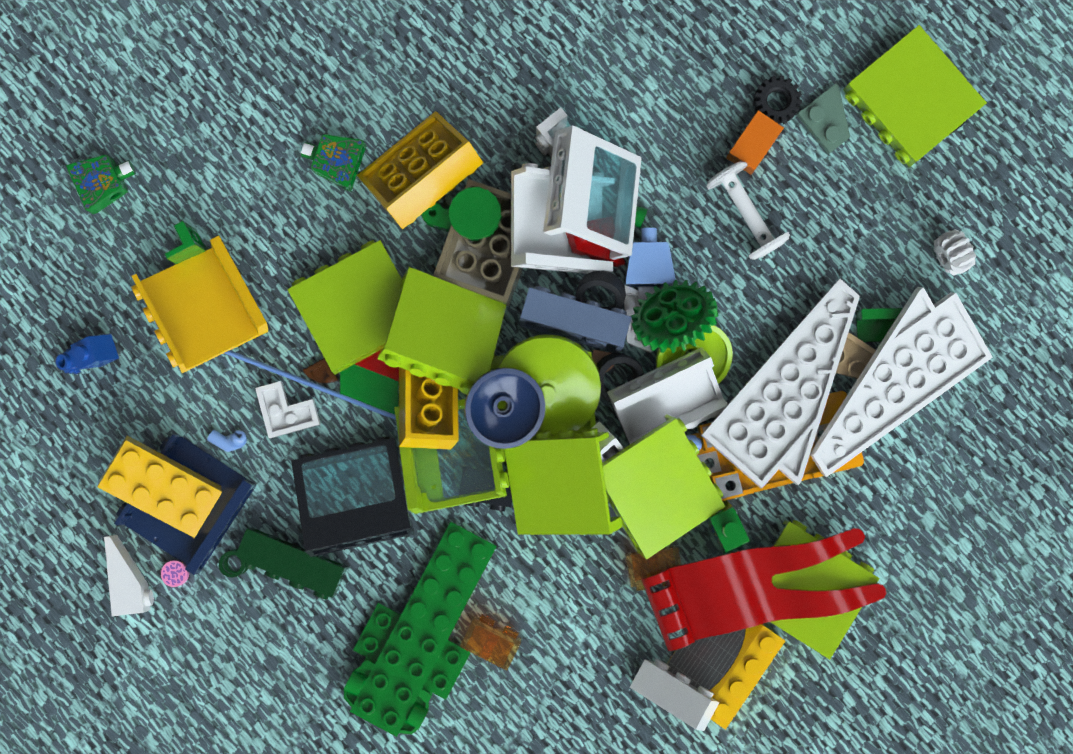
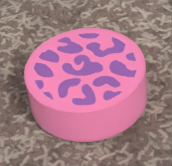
[161,560,189,587]

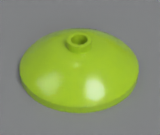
[656,325,733,384]

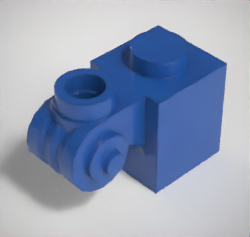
[56,334,119,374]

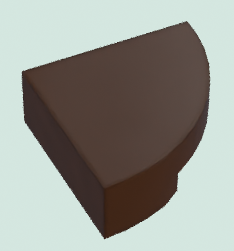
[303,358,338,384]

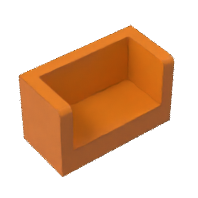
[726,110,784,175]

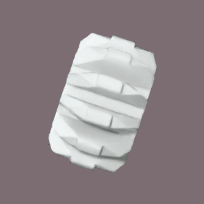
[934,229,976,276]

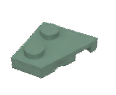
[797,83,850,155]

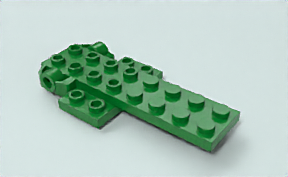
[344,522,497,737]

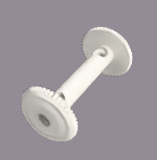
[707,161,790,260]

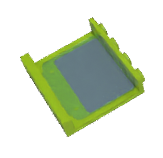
[394,399,509,514]

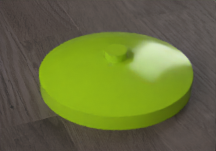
[498,335,601,434]

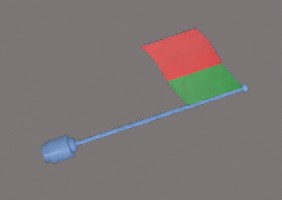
[224,349,399,420]

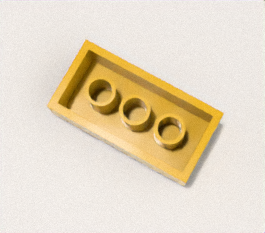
[399,367,459,450]
[97,435,222,538]

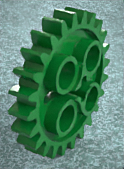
[631,280,719,353]

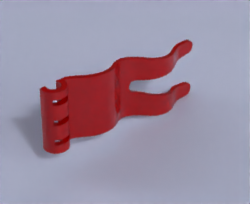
[641,528,886,651]

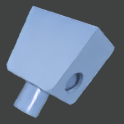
[624,228,676,287]

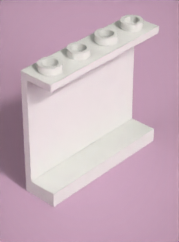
[511,163,613,274]

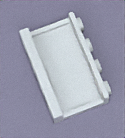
[607,347,728,444]

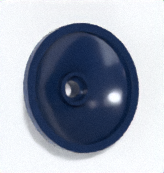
[464,368,545,449]

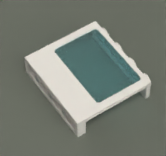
[543,125,641,260]

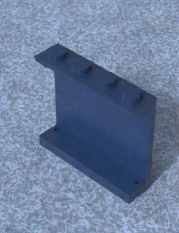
[114,434,257,575]

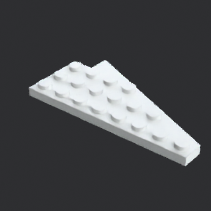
[701,279,860,488]
[810,287,993,477]

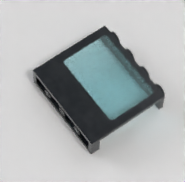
[291,437,415,557]

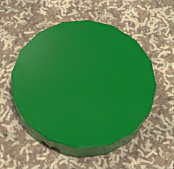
[449,187,502,240]

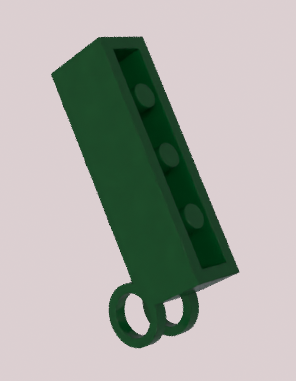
[219,527,348,600]

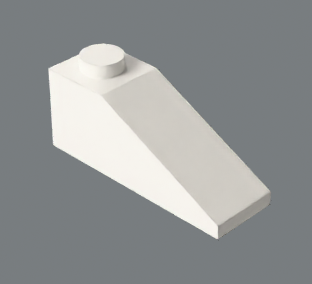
[104,535,154,616]

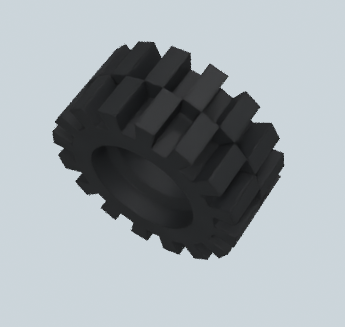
[753,75,802,125]

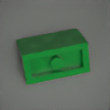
[165,221,206,264]
[856,308,903,342]

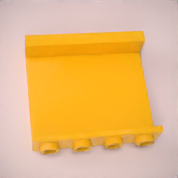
[131,236,269,373]

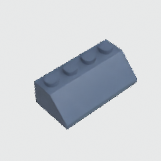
[520,286,632,353]

